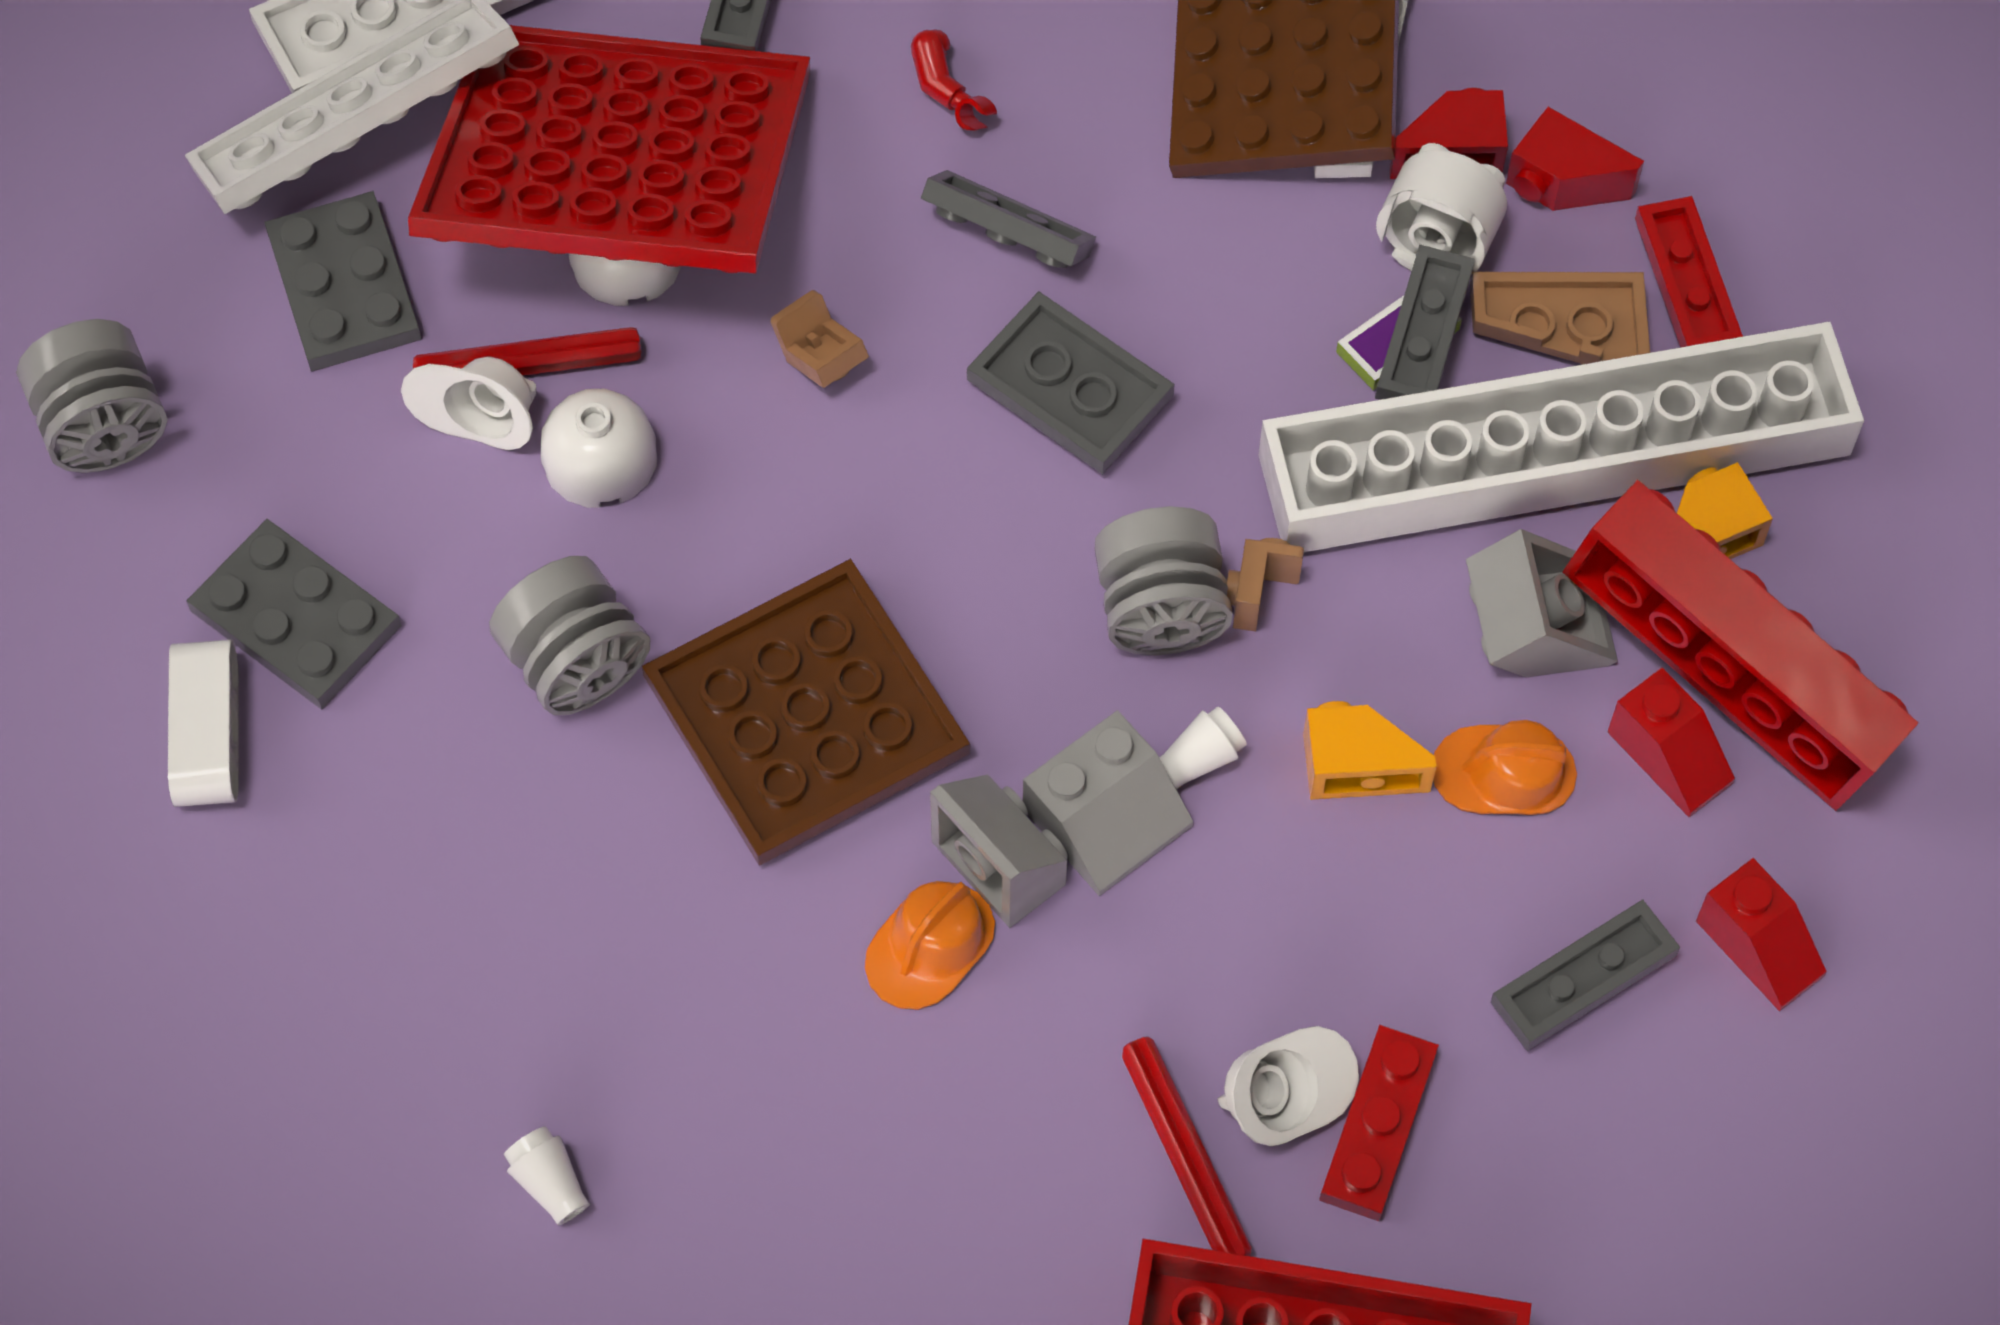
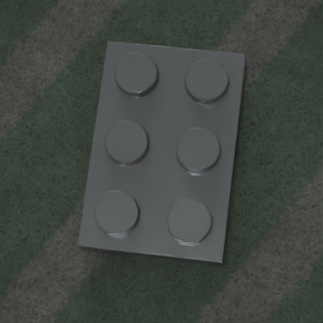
[264,191,422,372]
[967,291,1175,474]
[186,519,402,710]

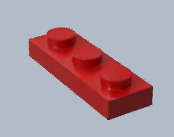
[1635,196,1743,348]
[1319,1024,1439,1221]

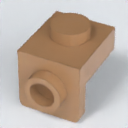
[770,290,869,388]
[1227,538,1304,632]

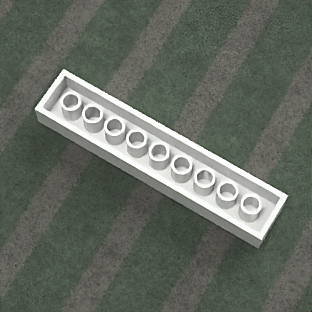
[1258,322,1864,552]

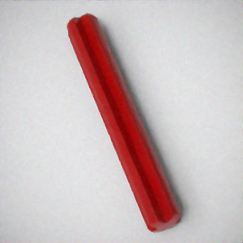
[413,327,641,375]
[1122,1036,1252,1256]

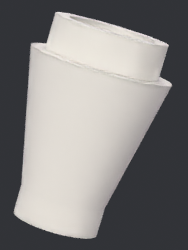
[1159,706,1247,790]
[504,1126,590,1226]

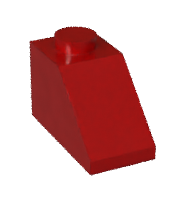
[1390,87,1508,179]
[1506,106,1644,211]
[1607,667,1735,817]
[1696,858,1827,1012]

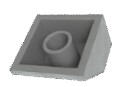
[1466,529,1618,678]
[1022,710,1193,896]
[930,774,1068,928]

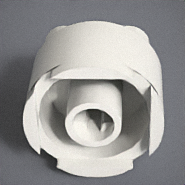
[1376,143,1507,272]

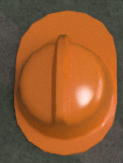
[1433,719,1577,815]
[864,881,995,1010]

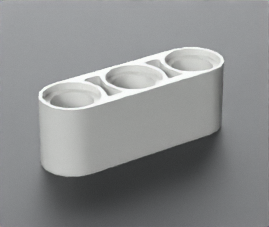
[168,640,239,807]

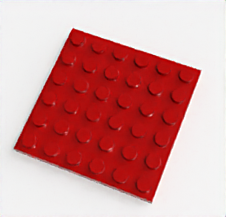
[408,25,810,274]

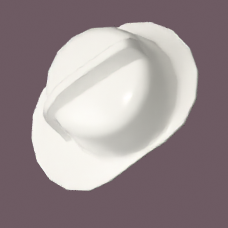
[401,356,536,450]
[1217,1026,1359,1146]

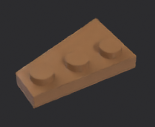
[1470,272,1650,364]

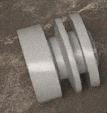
[16,319,168,473]
[1094,506,1233,655]
[489,556,650,715]

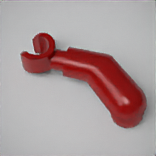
[910,29,997,131]

